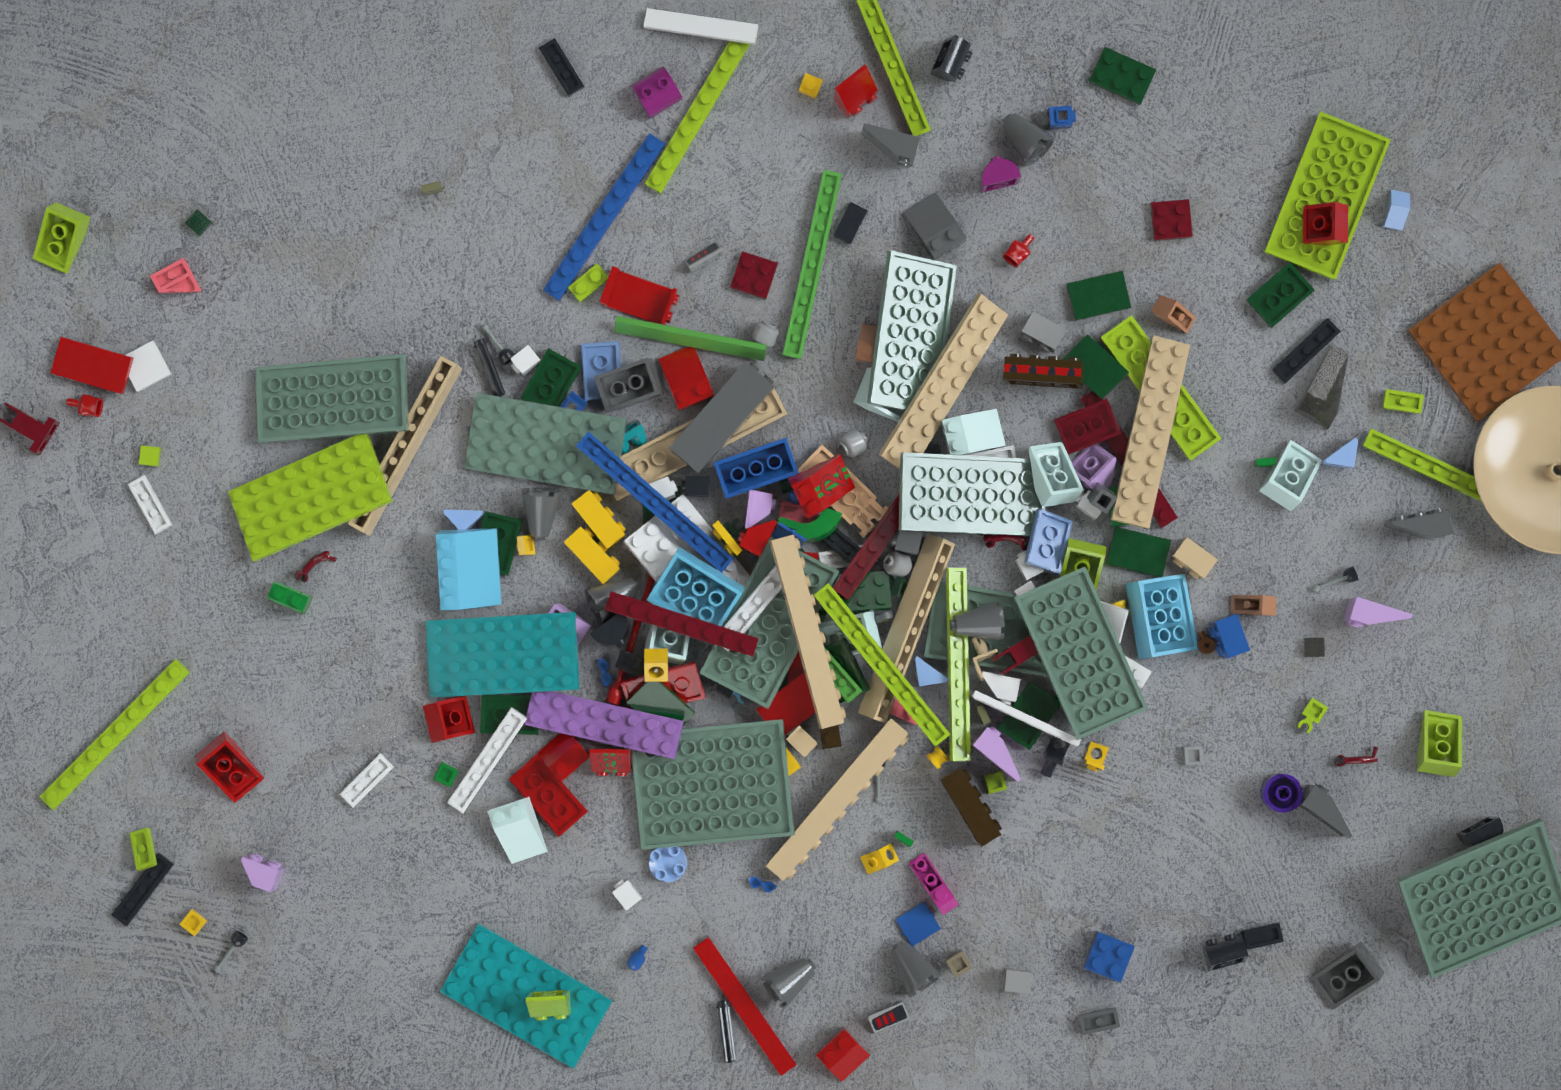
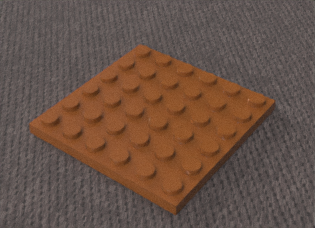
[1408,263,1561,422]

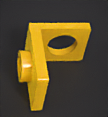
[1083,741,1109,772]
[860,843,899,874]

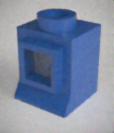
[1047,106,1076,129]
[560,391,589,411]

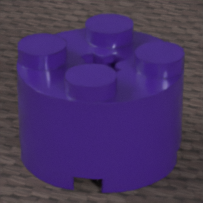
[1260,773,1303,813]

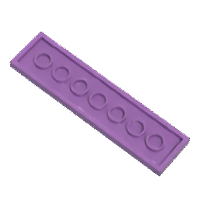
[525,691,684,759]

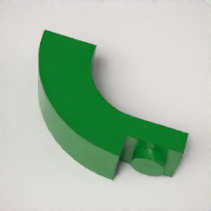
[778,508,842,543]

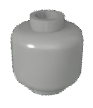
[751,320,779,348]
[838,429,868,458]
[883,550,912,577]

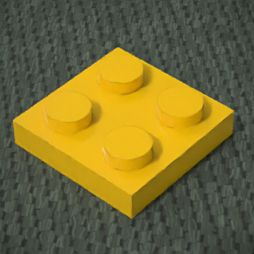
[712,521,743,557]

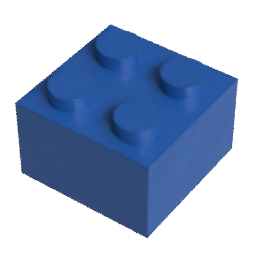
[1208,614,1250,659]
[1082,930,1135,983]

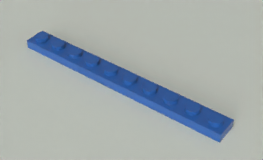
[543,133,666,301]
[576,431,734,573]

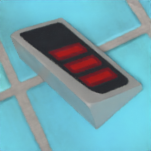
[684,242,723,272]
[867,1001,910,1033]

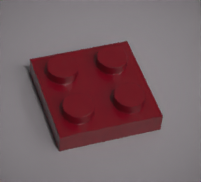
[1150,199,1193,241]
[730,251,778,300]

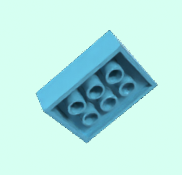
[435,528,502,610]
[647,547,744,626]
[1125,574,1198,659]

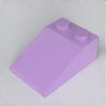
[1343,597,1413,628]
[971,726,1021,782]

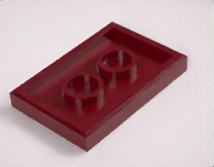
[1054,398,1122,455]

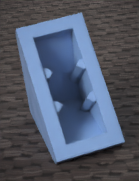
[1383,190,1410,231]
[1322,438,1358,469]
[444,510,484,530]
[914,656,948,687]

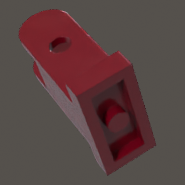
[0,402,60,455]
[991,635,1038,676]

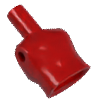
[1003,234,1034,268]
[66,394,103,417]

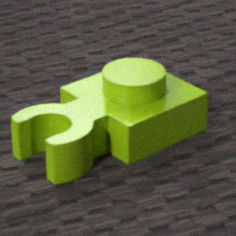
[1297,697,1328,734]

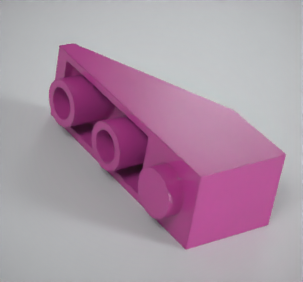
[908,853,959,915]

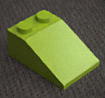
[33,202,91,274]
[1059,538,1106,590]
[1417,710,1462,777]
[526,990,571,1020]

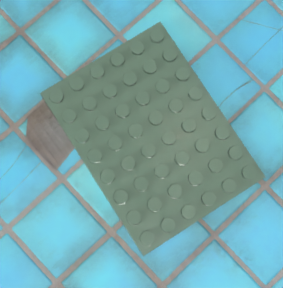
[631,719,795,850]
[1396,818,1561,979]

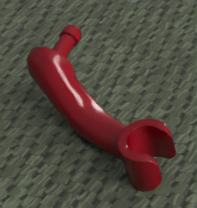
[983,534,1027,551]
[294,551,337,583]
[1335,746,1378,767]

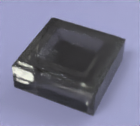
[1304,637,1325,657]

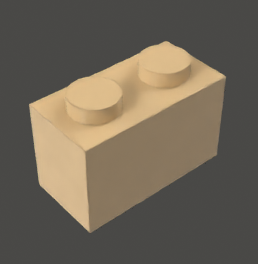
[1171,537,1218,580]

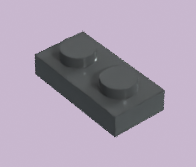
[1078,1007,1120,1035]

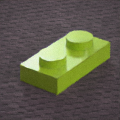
[568,263,608,303]
[1382,389,1424,414]
[130,827,157,871]

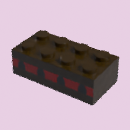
[1003,354,1085,389]

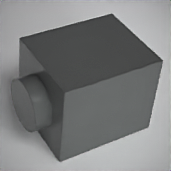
[1087,482,1117,514]

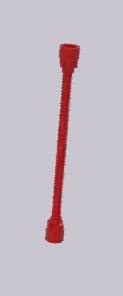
[605,574,655,705]

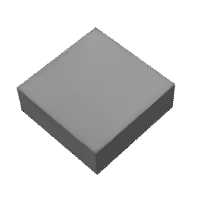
[1183,746,1204,766]

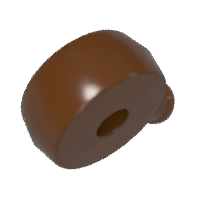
[1197,631,1215,654]

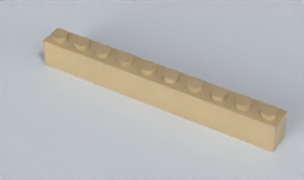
[348,356,462,536]
[858,534,955,724]
[769,535,846,729]
[766,718,909,881]

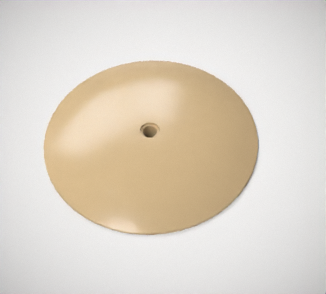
[1473,386,1561,555]

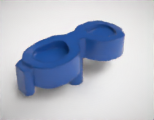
[598,658,613,687]
[748,877,777,892]

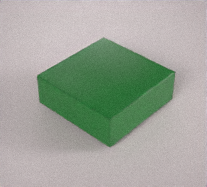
[1253,457,1276,468]
[433,762,459,788]
[894,831,914,847]

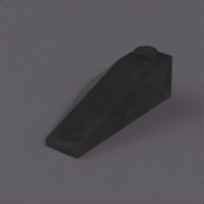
[1295,345,1349,430]

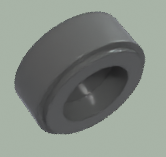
[875,611,894,625]

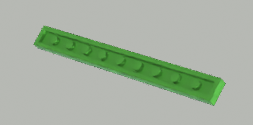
[783,170,842,359]

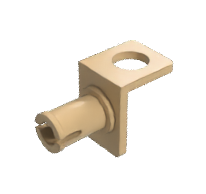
[971,637,998,681]
[786,726,817,757]

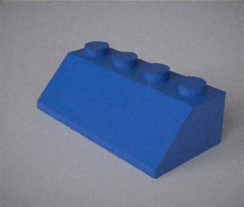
[713,438,798,499]

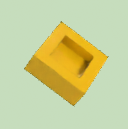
[798,73,823,99]
[517,536,536,556]
[179,909,208,936]

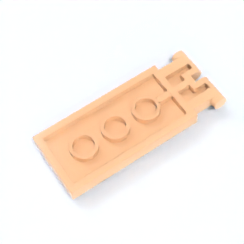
[798,445,889,538]

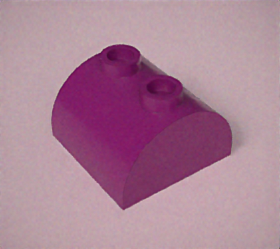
[630,66,682,119]
[980,156,1021,193]

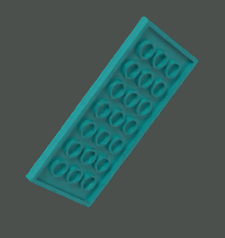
[425,612,580,697]
[440,924,613,1069]

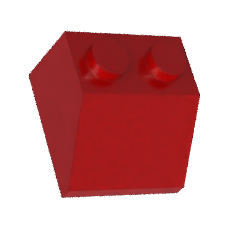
[1303,202,1348,245]
[737,520,778,558]
[423,696,475,743]
[538,733,590,782]
[816,1027,870,1082]

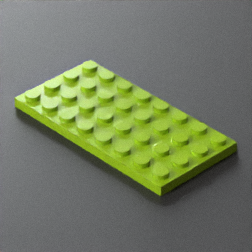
[1264,111,1391,281]
[228,434,393,562]

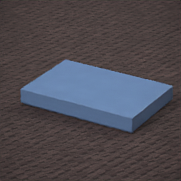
[581,341,621,401]
[1024,508,1072,576]

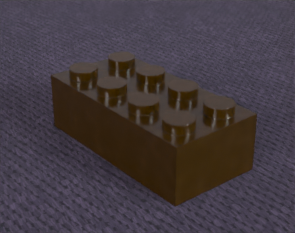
[939,767,1002,847]

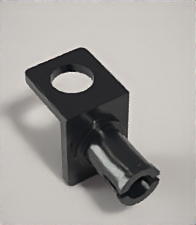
[1040,736,1070,778]

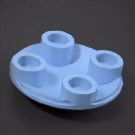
[649,846,687,882]

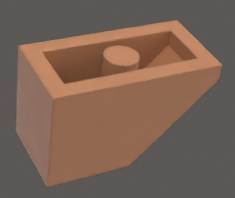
[1151,295,1196,334]
[855,324,877,364]
[1230,595,1276,616]

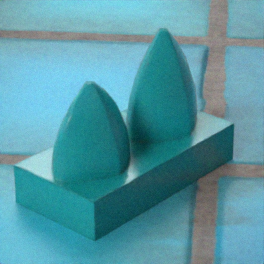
[621,419,647,455]

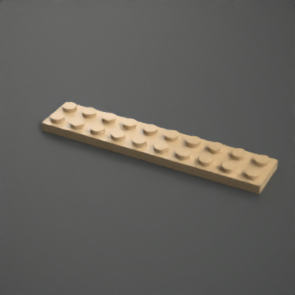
[878,293,1008,470]
[1111,335,1190,529]
[614,389,788,502]

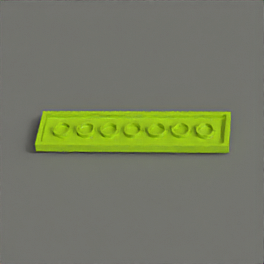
[1100,315,1222,461]

